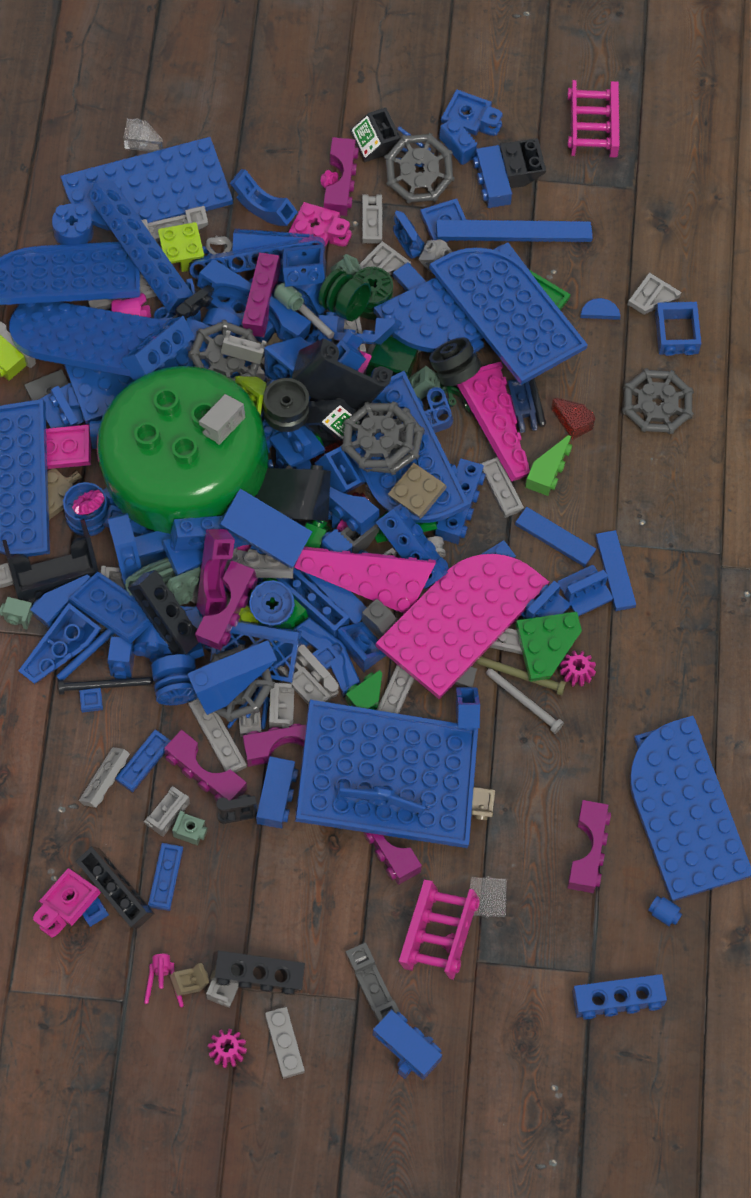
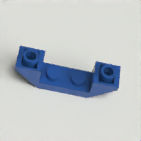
[319,312,402,345]
[107,513,142,591]

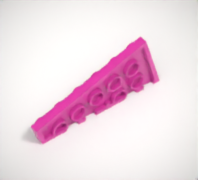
[457,361,530,481]
[294,547,436,614]

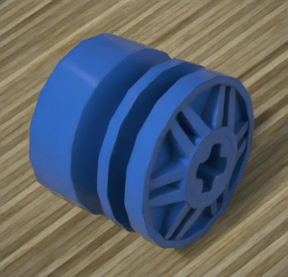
[63,482,108,536]
[249,580,295,626]
[151,654,198,705]

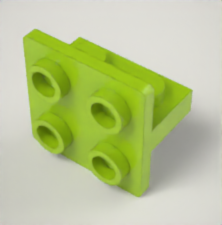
[158,222,204,272]

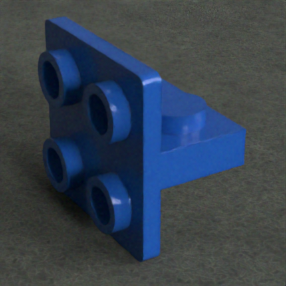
[38,383,85,428]
[270,425,325,467]
[558,565,613,617]
[521,581,571,619]

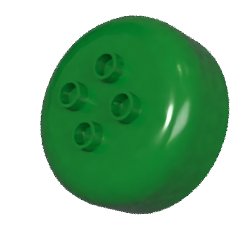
[97,366,268,534]

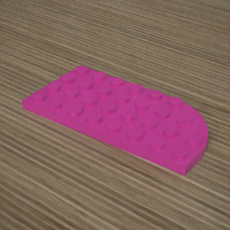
[376,554,550,699]

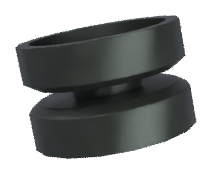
[429,337,481,386]
[264,378,309,432]

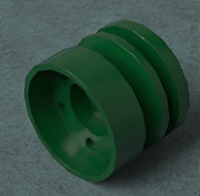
[354,266,393,320]
[318,269,371,322]

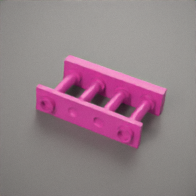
[567,80,619,157]
[399,880,480,980]

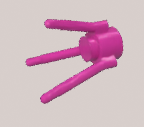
[144,954,184,1007]

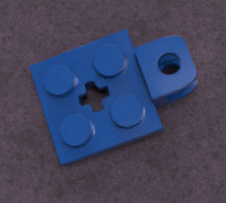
[441,89,502,136]

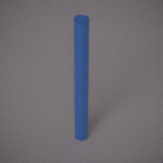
[56,629,115,680]

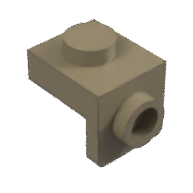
[471,787,495,820]
[170,963,209,996]

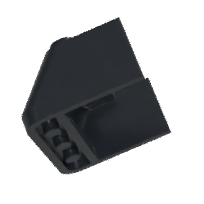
[2,519,99,606]

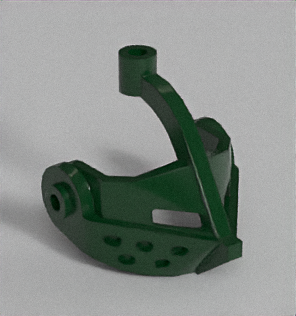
[428,383,471,413]

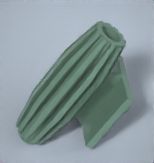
[125,557,201,605]

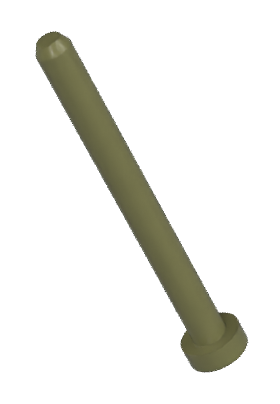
[476,656,567,696]

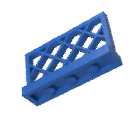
[210,620,302,683]

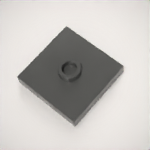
[24,369,69,401]

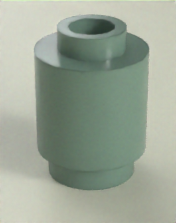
[274,282,304,311]

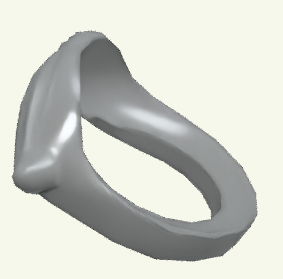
[206,235,233,255]

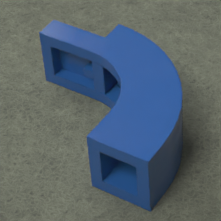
[230,169,297,226]

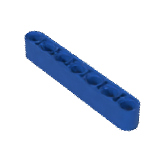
[190,236,326,279]

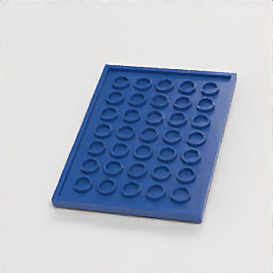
[295,700,478,848]

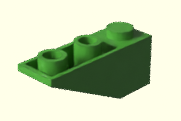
[525,435,573,496]

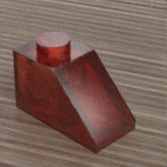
[551,398,595,440]

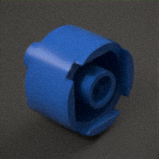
[52,204,94,245]
[133,624,173,663]

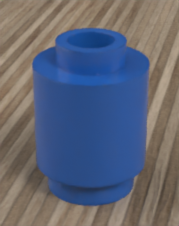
[648,896,682,927]

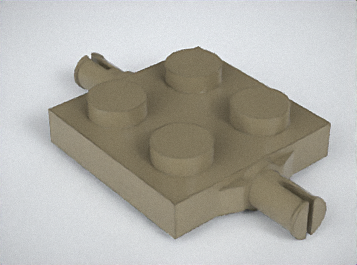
[48,468,82,520]

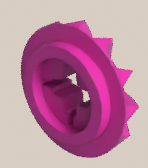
[72,490,105,515]

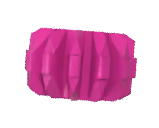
[560,650,596,687]
[208,1029,247,1068]

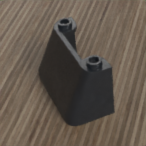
[292,338,393,411]
[255,465,331,521]

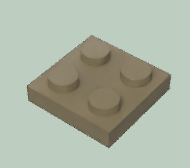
[388,463,447,519]

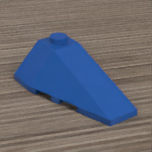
[18,603,102,684]
[188,640,277,715]

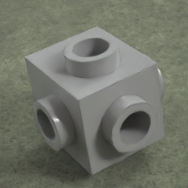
[419,239,453,271]

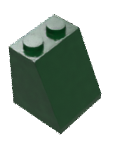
[366,337,418,379]

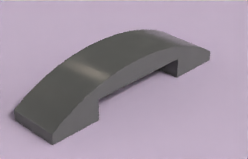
[346,942,400,1022]

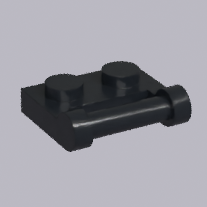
[216,795,257,824]

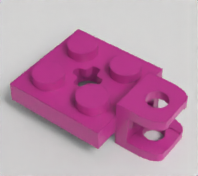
[289,202,352,246]
[33,868,101,937]

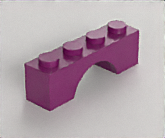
[324,137,359,216]
[242,253,281,337]
[196,529,235,617]
[195,560,258,651]
[243,724,306,767]
[164,730,247,801]
[567,800,611,893]
[364,832,422,885]

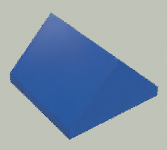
[337,622,386,672]

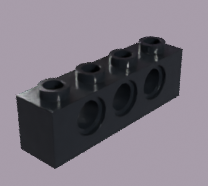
[128,570,199,655]
[76,846,155,928]
[210,951,305,995]

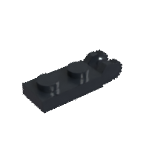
[172,285,214,322]

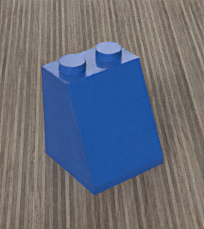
[264,337,311,381]

